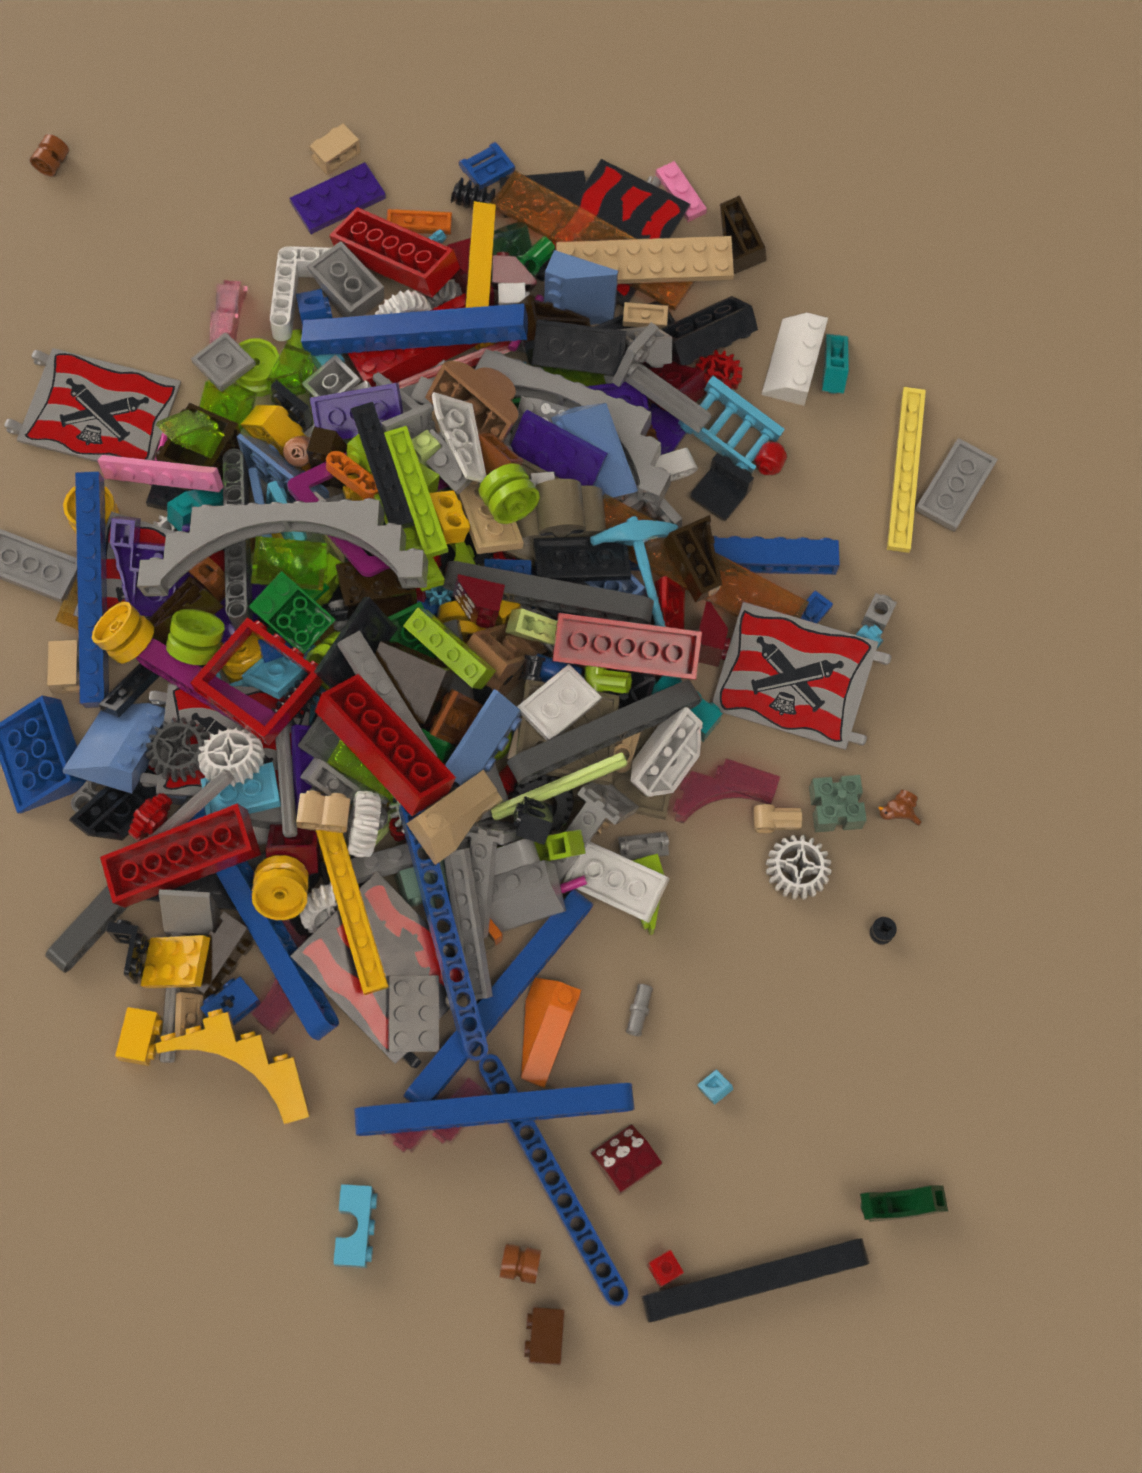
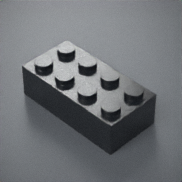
[661,296,758,366]

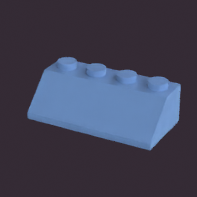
[445,689,522,788]

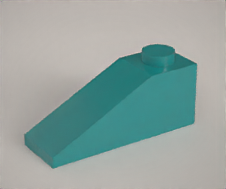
[822,334,849,394]
[167,488,224,531]

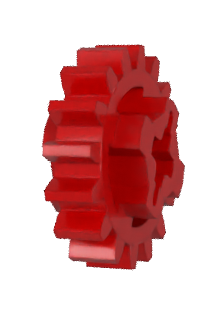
[695,350,743,390]
[128,793,173,841]

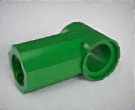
[516,236,556,276]

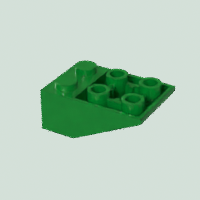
[249,571,336,655]

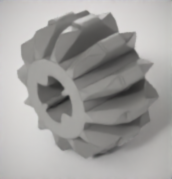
[425,280,462,309]

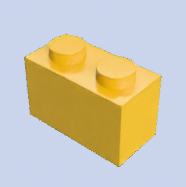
[115,1007,163,1066]

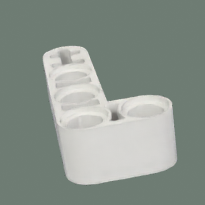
[612,448,698,506]

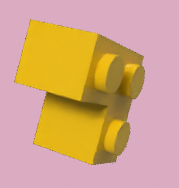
[240,405,306,457]

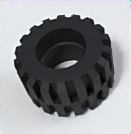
[512,775,574,834]

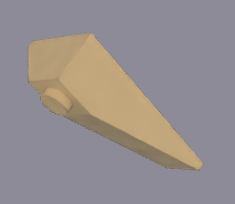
[406,770,497,865]

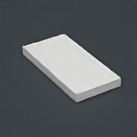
[563,842,670,923]

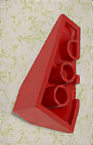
[652,576,685,629]

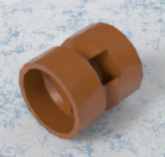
[30,134,69,177]
[499,1243,542,1284]

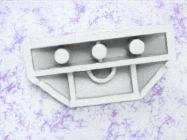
[631,707,703,797]

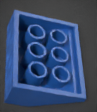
[0,695,87,814]

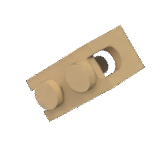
[310,123,361,176]
[47,640,80,694]

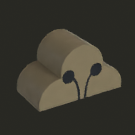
[516,479,607,544]

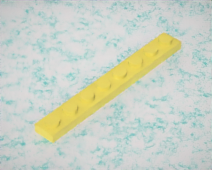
[887,387,926,553]

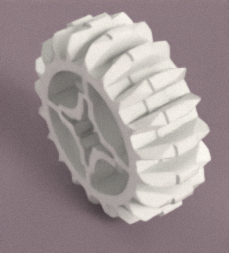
[375,289,432,315]
[198,726,265,787]
[346,791,381,858]
[766,835,832,900]
[300,882,338,933]

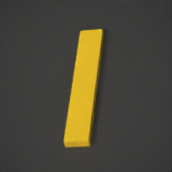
[465,201,496,308]

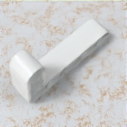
[270,246,331,341]

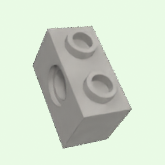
[300,758,360,802]

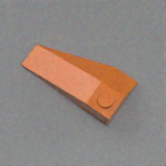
[521,978,581,1088]

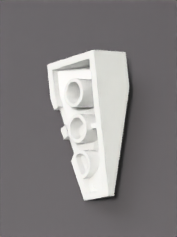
[432,392,486,482]

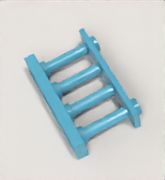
[678,376,785,474]

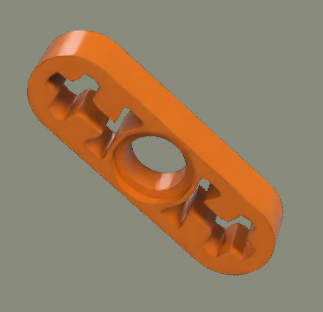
[326,451,378,499]

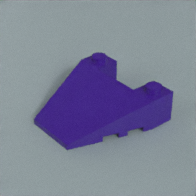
[110,516,195,616]

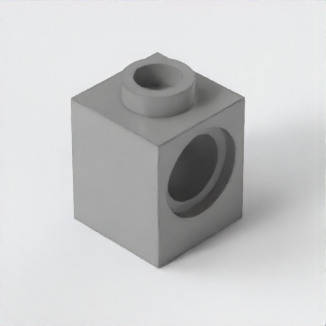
[861,593,897,631]

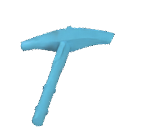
[590,516,678,627]

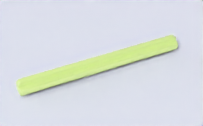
[491,753,627,821]

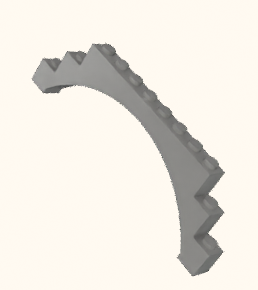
[410,349,671,507]
[137,498,428,596]

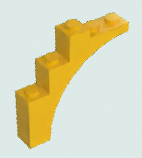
[155,1008,310,1124]

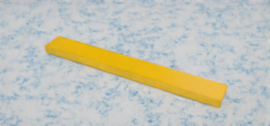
[316,830,389,995]

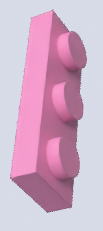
[656,161,707,222]

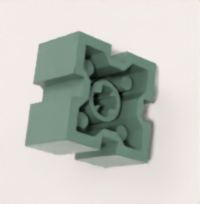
[809,775,867,833]
[394,859,450,909]

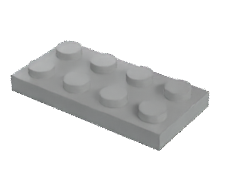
[915,438,998,532]
[0,529,77,603]

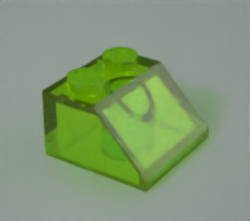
[266,343,315,403]
[199,380,257,432]
[156,409,224,458]

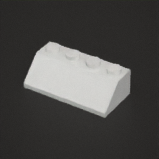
[762,313,828,406]

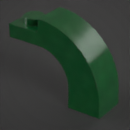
[860,1185,948,1222]

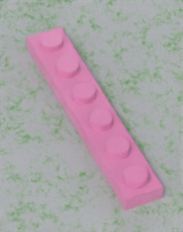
[98,455,224,492]

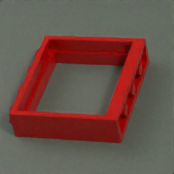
[190,617,323,746]

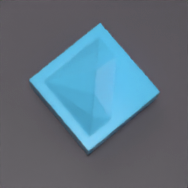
[698,1069,734,1105]

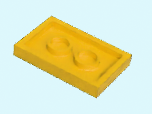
[141,935,210,988]

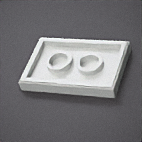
[517,664,602,741]

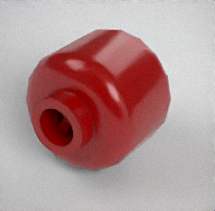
[754,442,787,476]

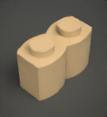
[296,790,351,833]

